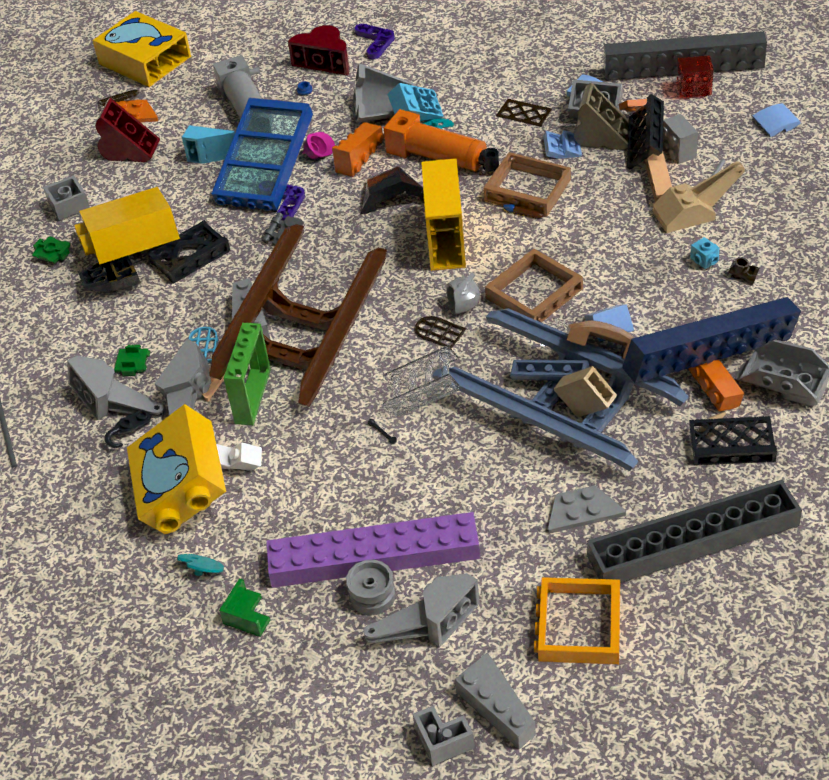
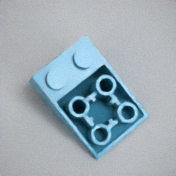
[387,83,444,121]
[182,125,239,164]

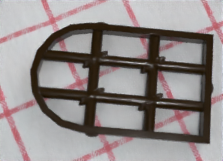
[98,90,139,107]
[415,316,466,349]

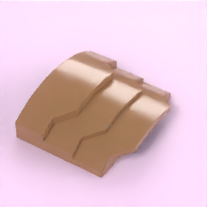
[567,320,634,359]

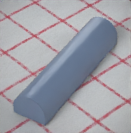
[510,360,590,381]

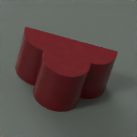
[288,25,350,76]
[95,98,160,162]

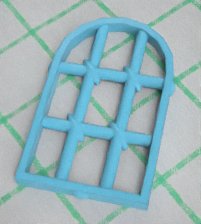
[188,327,218,363]

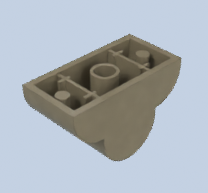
[574,82,629,150]

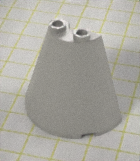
[353,64,415,123]

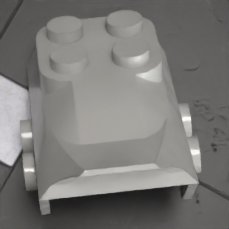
[734,340,829,406]

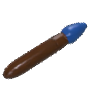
[503,204,543,218]

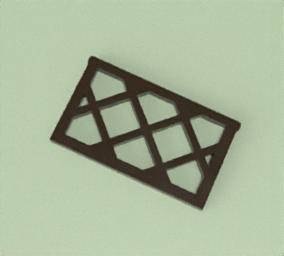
[496,99,552,127]

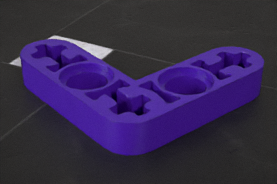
[355,24,395,59]
[259,182,305,221]

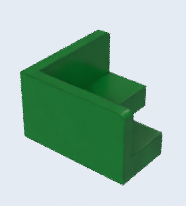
[219,578,270,637]

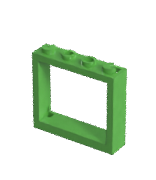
[224,323,271,425]

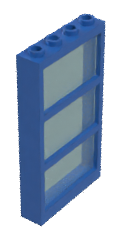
[211,98,313,211]

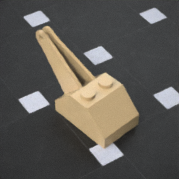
[653,161,745,233]

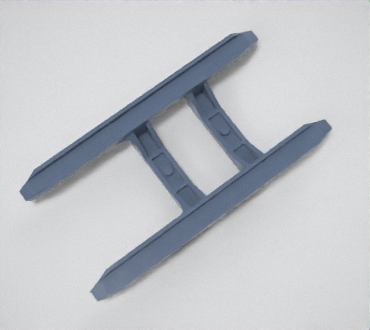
[432,308,689,471]

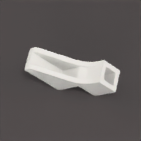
[216,443,262,471]

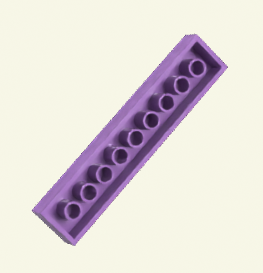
[267,512,480,588]

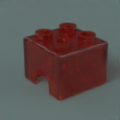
[676,55,714,98]

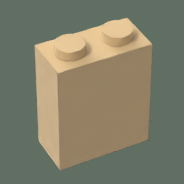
[554,366,617,417]

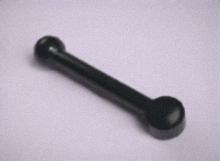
[368,418,397,444]

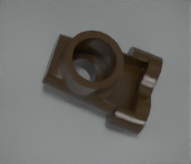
[728,257,760,284]

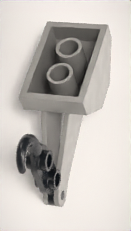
[67,356,164,448]

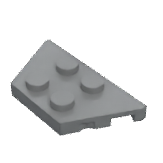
[548,485,626,534]

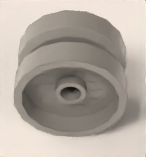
[346,560,396,616]

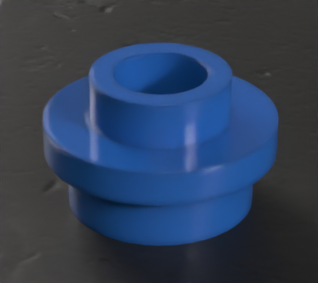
[297,81,312,95]

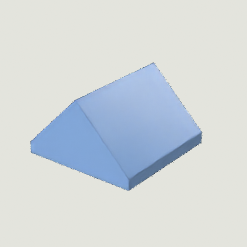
[584,304,634,342]

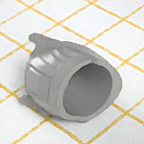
[446,272,480,314]

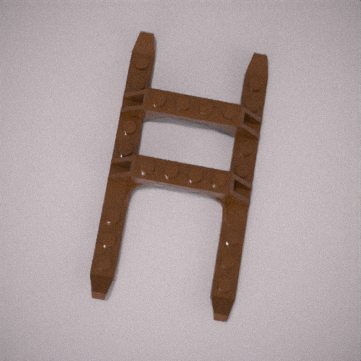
[209,224,387,407]

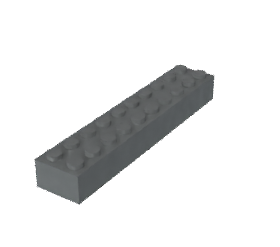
[603,31,767,80]
[587,480,802,583]

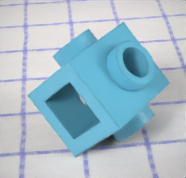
[690,237,720,269]

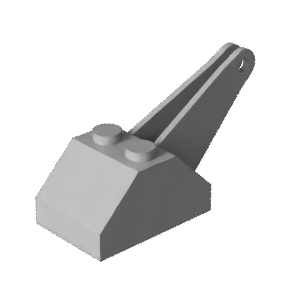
[155,339,211,415]
[364,573,480,648]

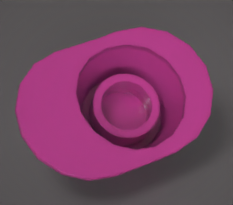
[302,132,335,159]

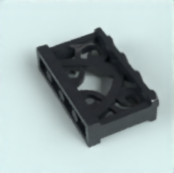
[148,220,230,284]

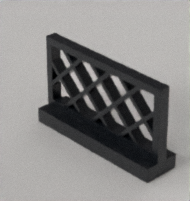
[627,94,664,169]
[689,416,777,465]

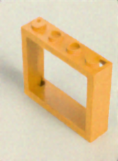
[534,577,620,665]

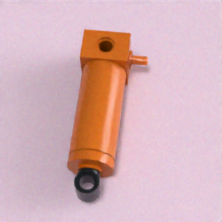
[384,109,499,172]

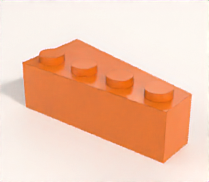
[332,122,384,177]

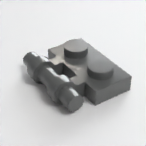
[262,213,304,246]

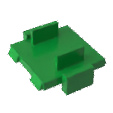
[32,236,71,263]
[114,345,150,377]

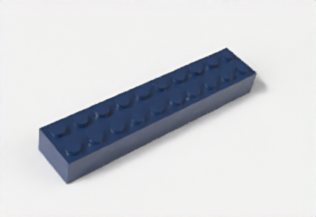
[622,297,801,383]

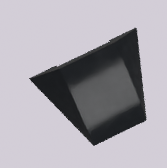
[360,166,423,215]
[79,256,141,292]

